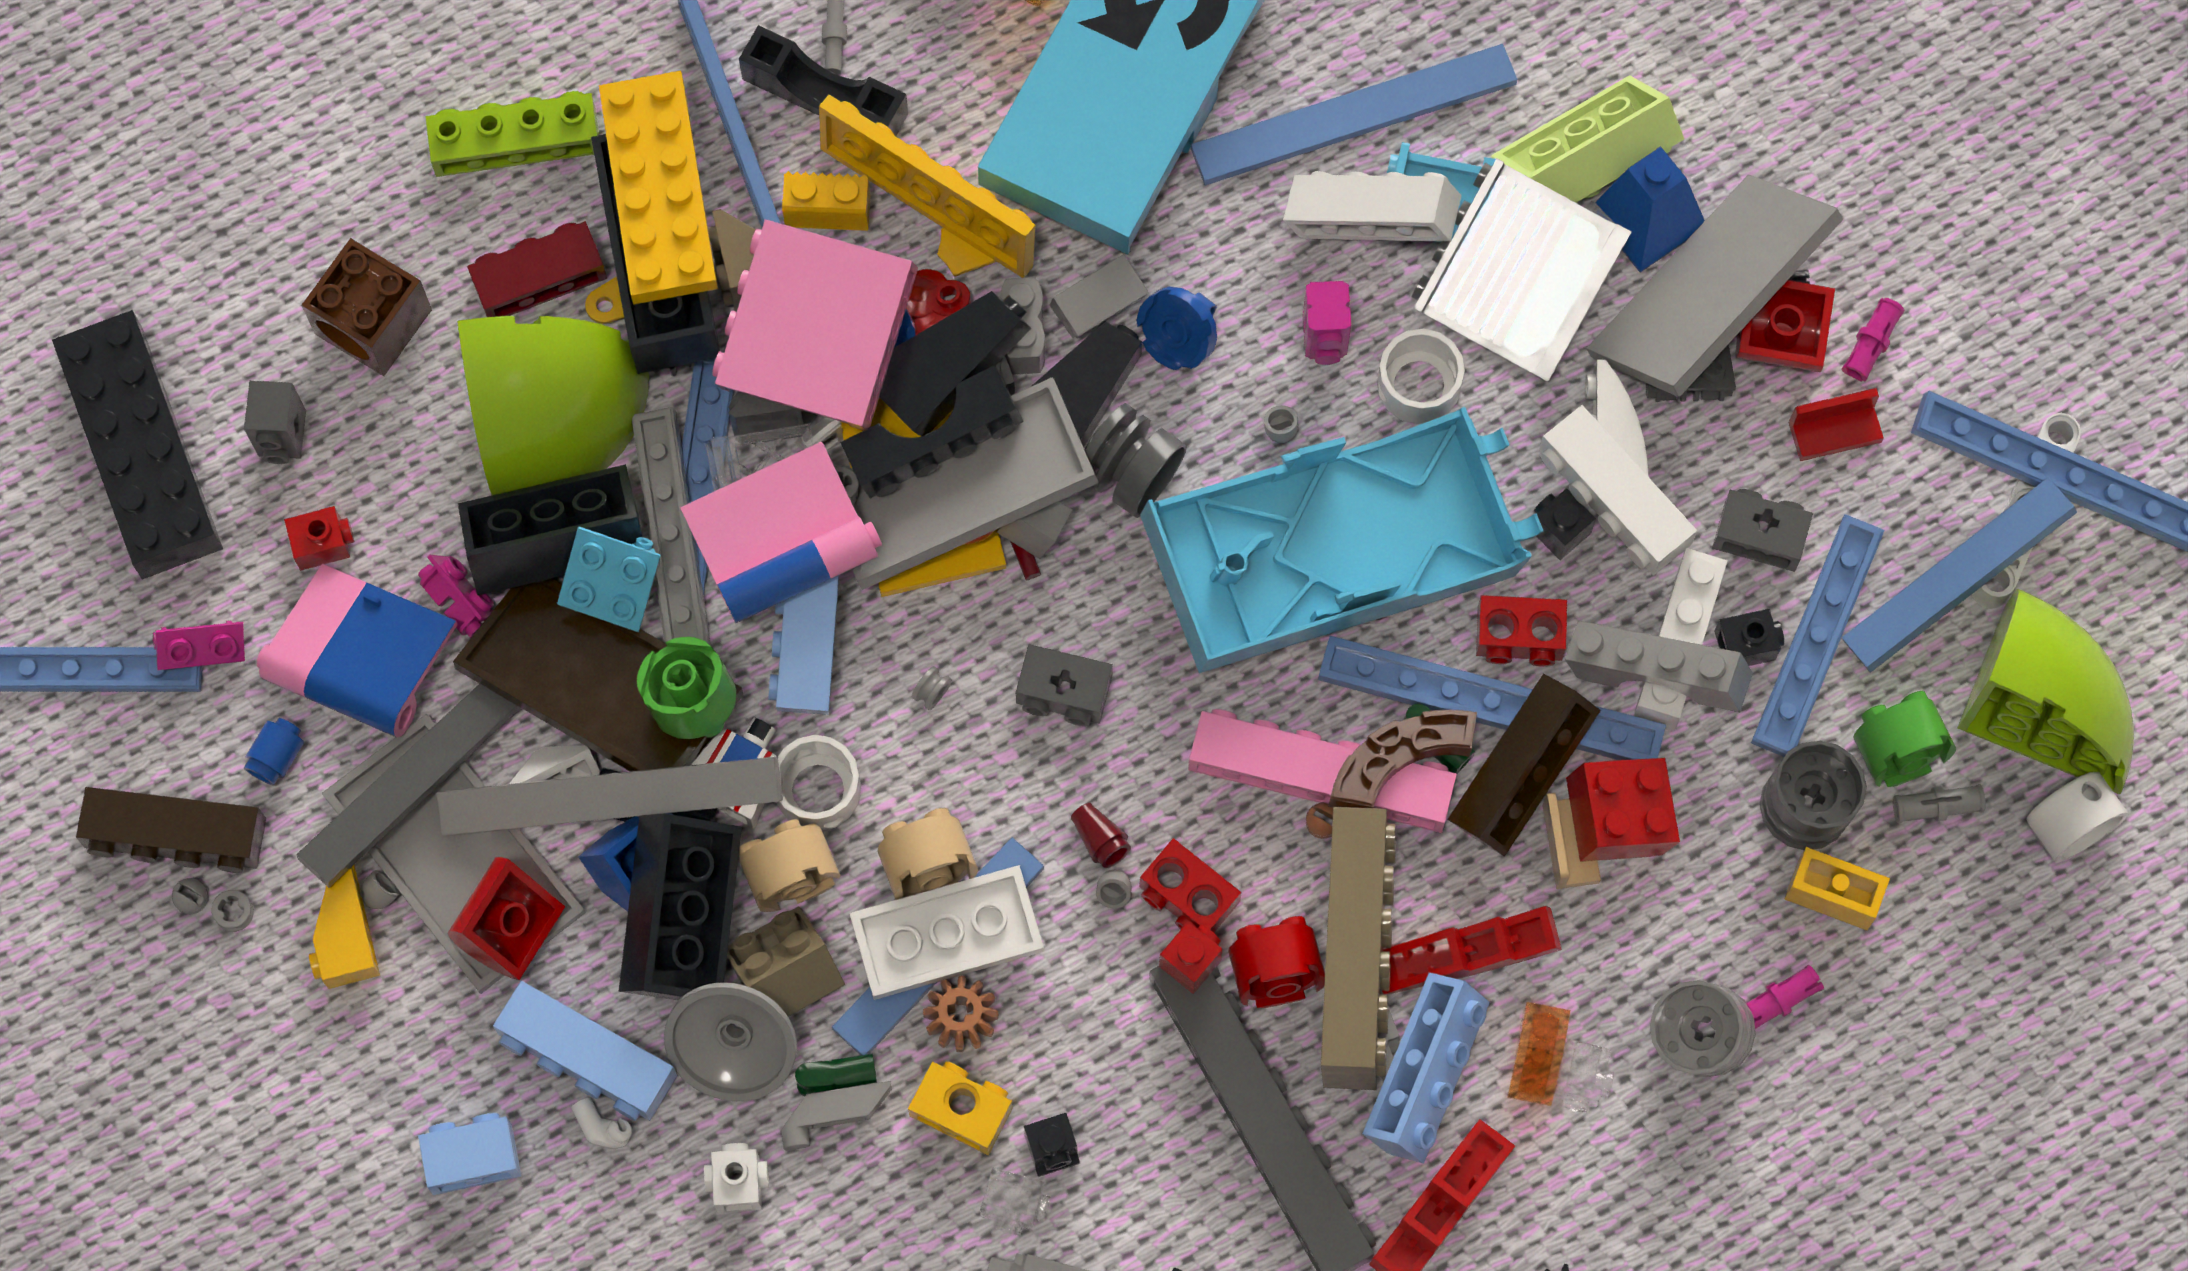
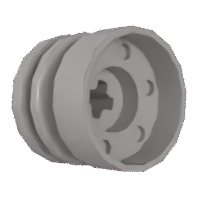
[1650,980,1756,1077]

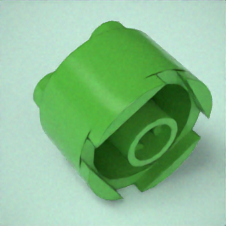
[637,637,736,739]
[1853,691,1956,787]

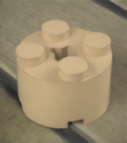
[877,808,978,900]
[739,819,841,912]

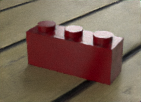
[467,221,607,317]

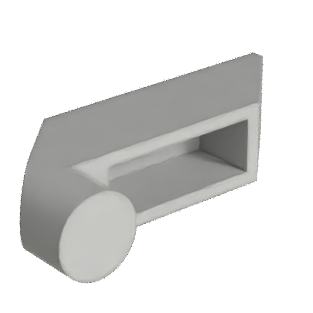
[781,1081,892,1151]

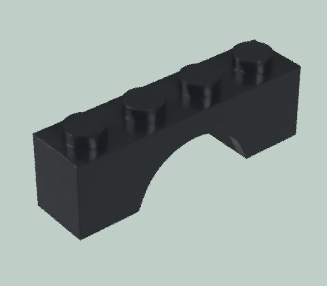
[739,25,908,136]
[840,365,1024,498]

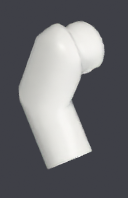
[571,1098,632,1149]

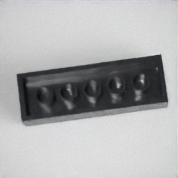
[591,134,720,374]
[52,310,223,580]

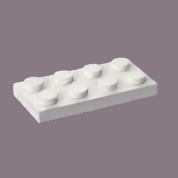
[849,865,1044,1000]

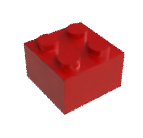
[1566,758,1680,862]

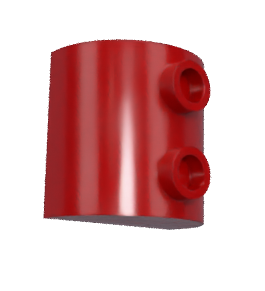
[1735,280,1835,372]
[447,857,565,980]

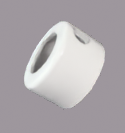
[1377,328,1465,424]
[777,735,861,831]
[2027,772,2128,863]

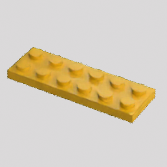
[599,70,718,304]
[819,95,1036,278]

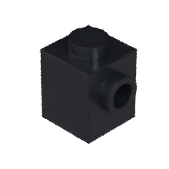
[1534,488,1596,560]
[1714,609,1784,666]

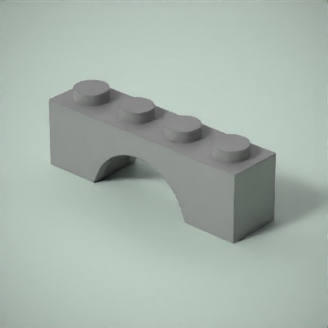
[1565,620,1753,713]

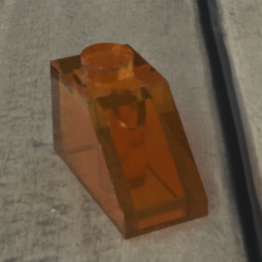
[1507,1002,1571,1106]

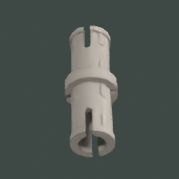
[1893,784,1986,823]

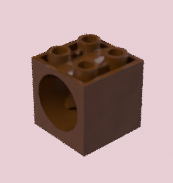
[301,238,432,376]

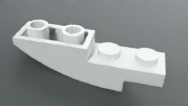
[1585,359,1649,477]

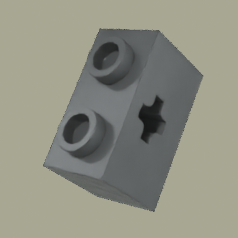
[244,380,306,464]
[1712,489,1813,572]
[1015,644,1113,727]

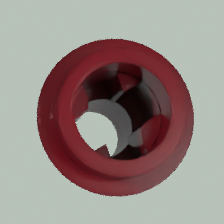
[1071,803,1131,868]

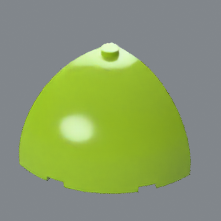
[457,316,649,495]
[1957,589,2134,794]

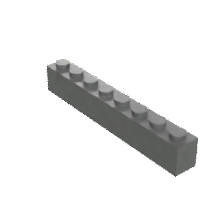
[1149,966,1376,1271]

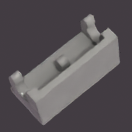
[1049,254,1149,338]

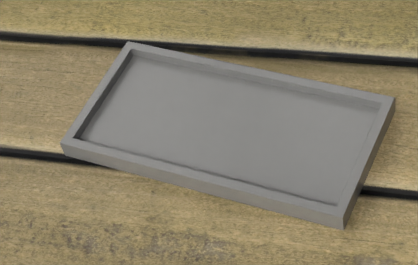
[1586,174,1843,397]
[844,377,1099,590]
[322,714,586,994]

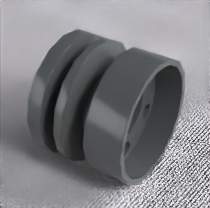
[1085,403,1187,518]
[1759,740,1867,850]

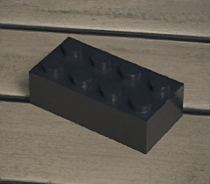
[458,464,643,596]
[618,813,742,1001]

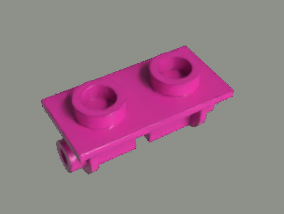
[418,554,494,639]
[153,620,245,670]

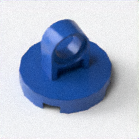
[1136,286,1217,370]

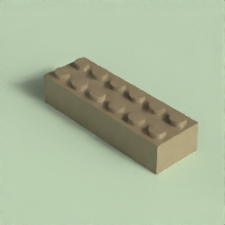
[1321,807,1396,1090]

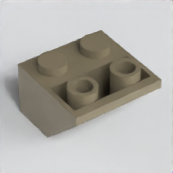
[708,209,756,312]
[727,906,845,1017]

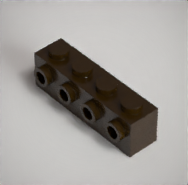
[1447,673,1601,857]
[76,787,266,873]

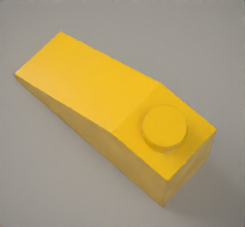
[309,864,380,989]

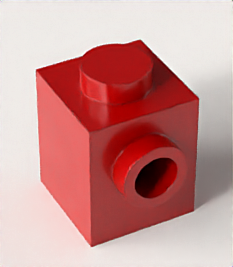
[284,506,355,571]
[1159,921,1223,994]

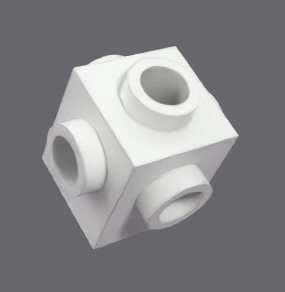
[704,1143,769,1213]

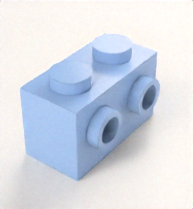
[418,1113,522,1195]

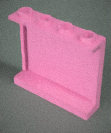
[712,219,918,430]

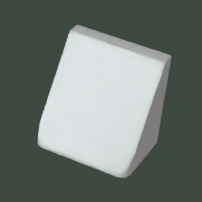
[794,417,843,452]

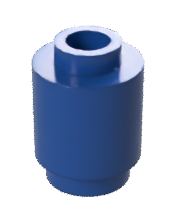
[244,718,304,786]

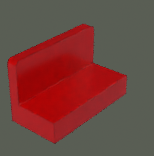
[1788,388,1884,461]

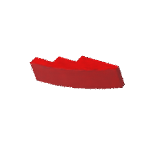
[1382,906,1562,995]
[1369,1119,1515,1271]

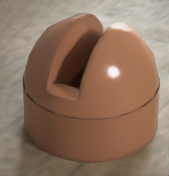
[1306,803,1333,839]

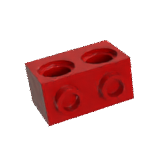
[1476,595,1567,666]
[1139,838,1242,933]

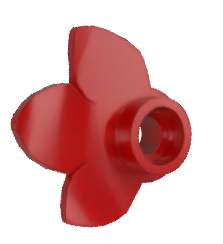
[906,269,971,335]

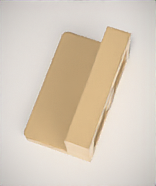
[1542,793,1601,889]

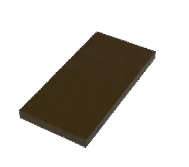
[453,578,743,772]

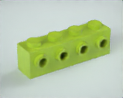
[425,91,599,177]

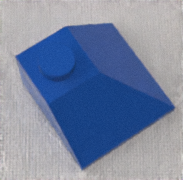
[1589,146,1705,273]
[578,813,673,912]

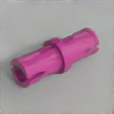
[1842,297,1905,382]
[1746,965,1824,1029]

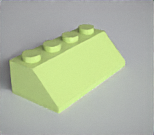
[1491,75,1685,221]

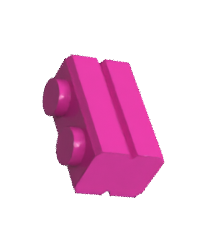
[1302,281,1351,365]

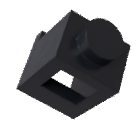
[1024,1113,1080,1177]

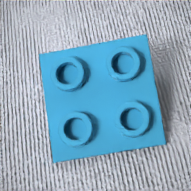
[557,527,661,632]

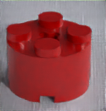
[1228,916,1325,1008]

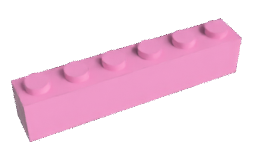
[1188,709,1457,833]

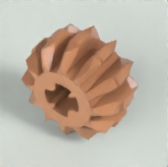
[923,975,999,1052]

